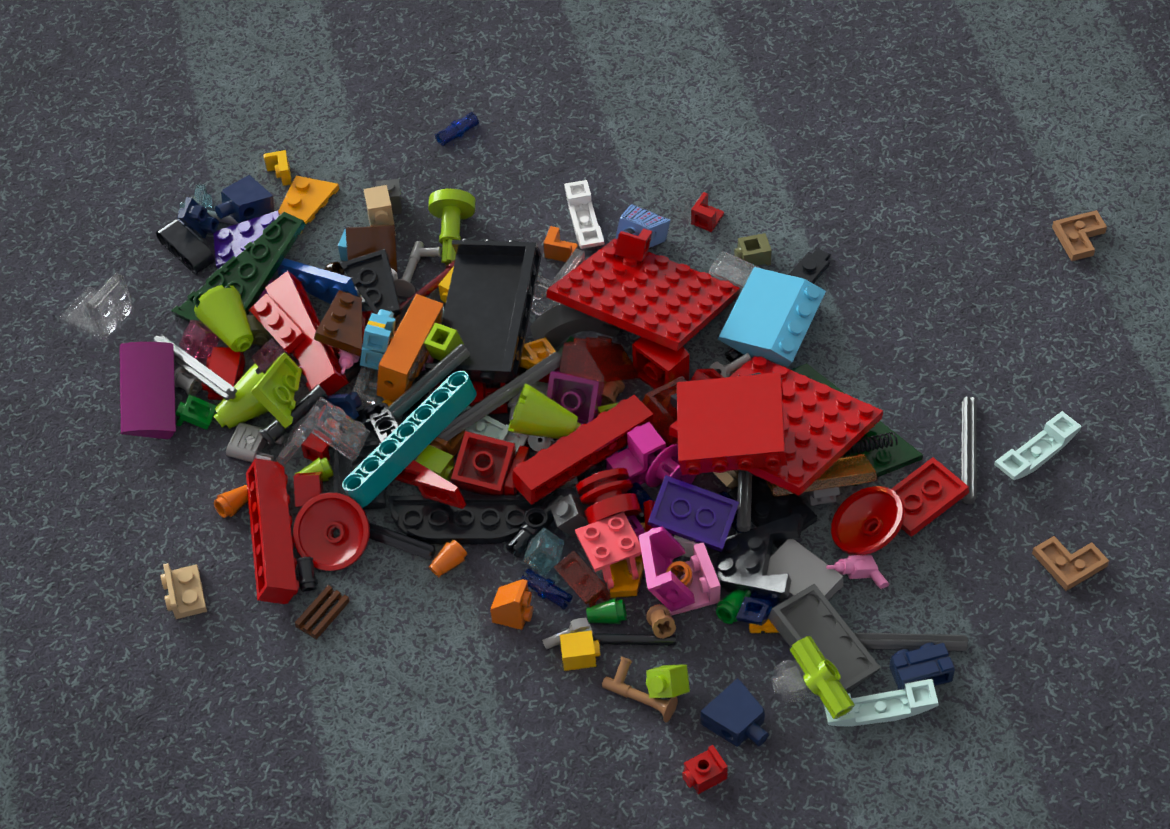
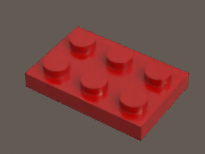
[891,457,969,537]

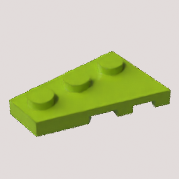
[250,352,302,428]

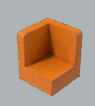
[543,226,578,263]

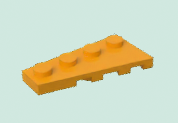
[278,176,339,234]

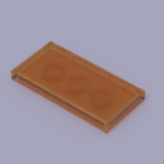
[765,454,877,497]

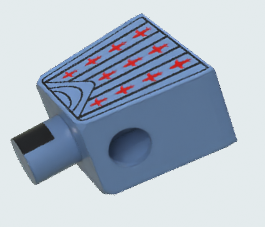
[616,204,671,248]

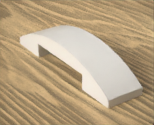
[564,180,604,249]

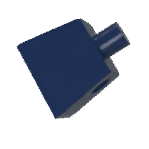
[215,175,275,223]
[701,678,769,747]

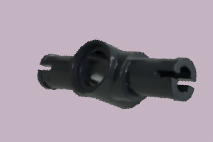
[506,492,563,557]

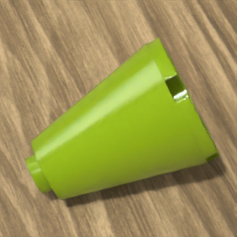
[194,285,254,352]
[214,364,269,429]
[508,384,581,439]

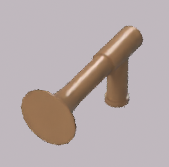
[602,657,678,723]

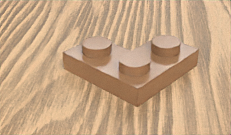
[1052,210,1107,261]
[1032,536,1109,591]

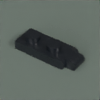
[789,248,831,284]

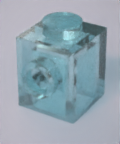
[523,528,565,576]

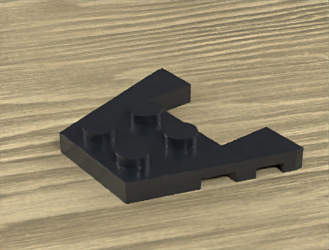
[715,513,803,599]

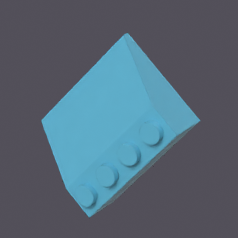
[718,267,826,368]

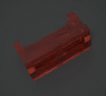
[554,551,611,607]

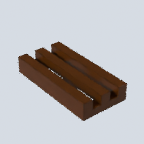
[295,585,350,640]

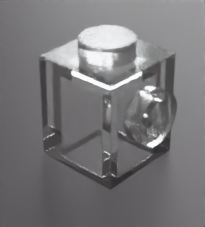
[771,660,812,706]

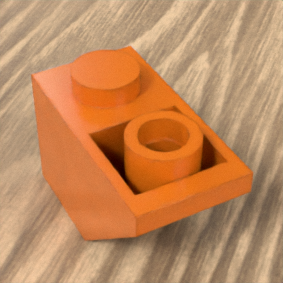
[490,579,533,630]

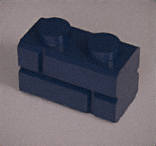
[890,642,955,690]

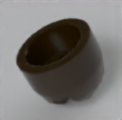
[324,262,345,275]

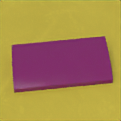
[120,342,176,439]

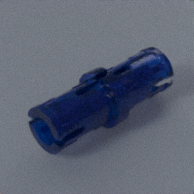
[435,112,479,146]
[521,568,573,609]

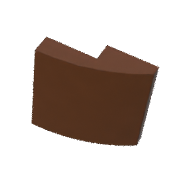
[345,224,398,272]

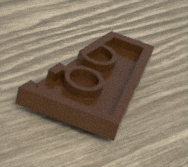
[314,290,362,356]

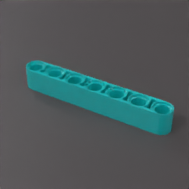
[342,371,477,507]

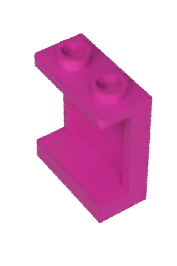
[639,526,695,612]

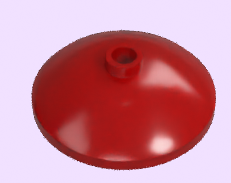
[831,486,905,555]
[293,493,370,571]

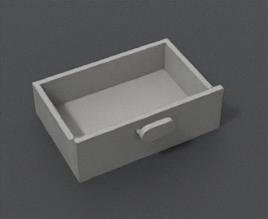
[767,539,844,600]

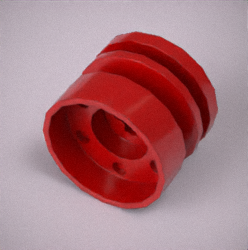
[576,468,641,524]

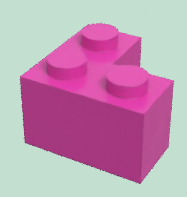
[606,422,666,493]

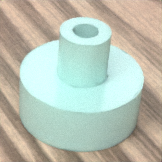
[528,435,553,452]

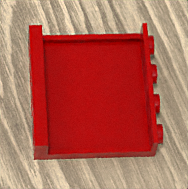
[677,372,787,475]

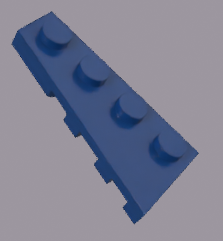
[277,258,364,311]

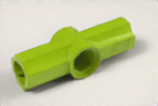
[790,636,855,719]

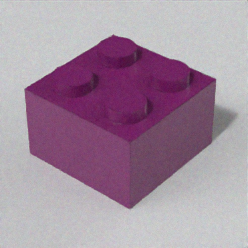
[547,369,605,425]

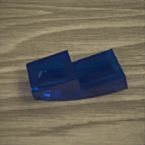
[736,590,780,625]

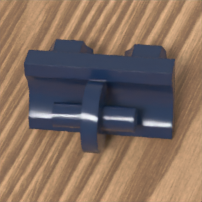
[177,197,219,238]
[318,392,362,424]

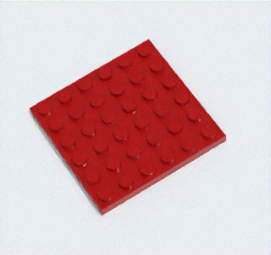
[546,238,740,351]
[669,356,883,496]

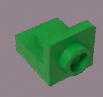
[175,394,216,430]

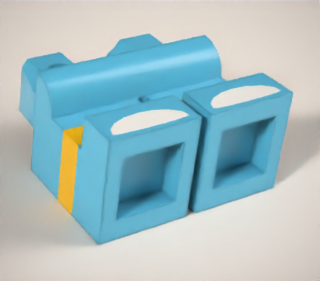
[360,309,396,370]

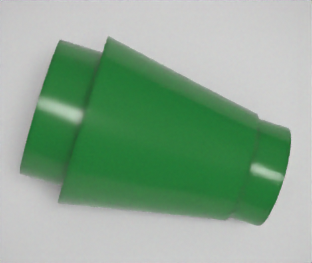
[716,589,752,624]
[586,598,627,624]

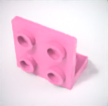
[668,542,721,616]

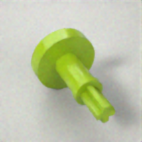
[428,189,476,265]

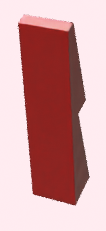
[394,460,466,509]

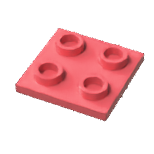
[575,512,642,589]

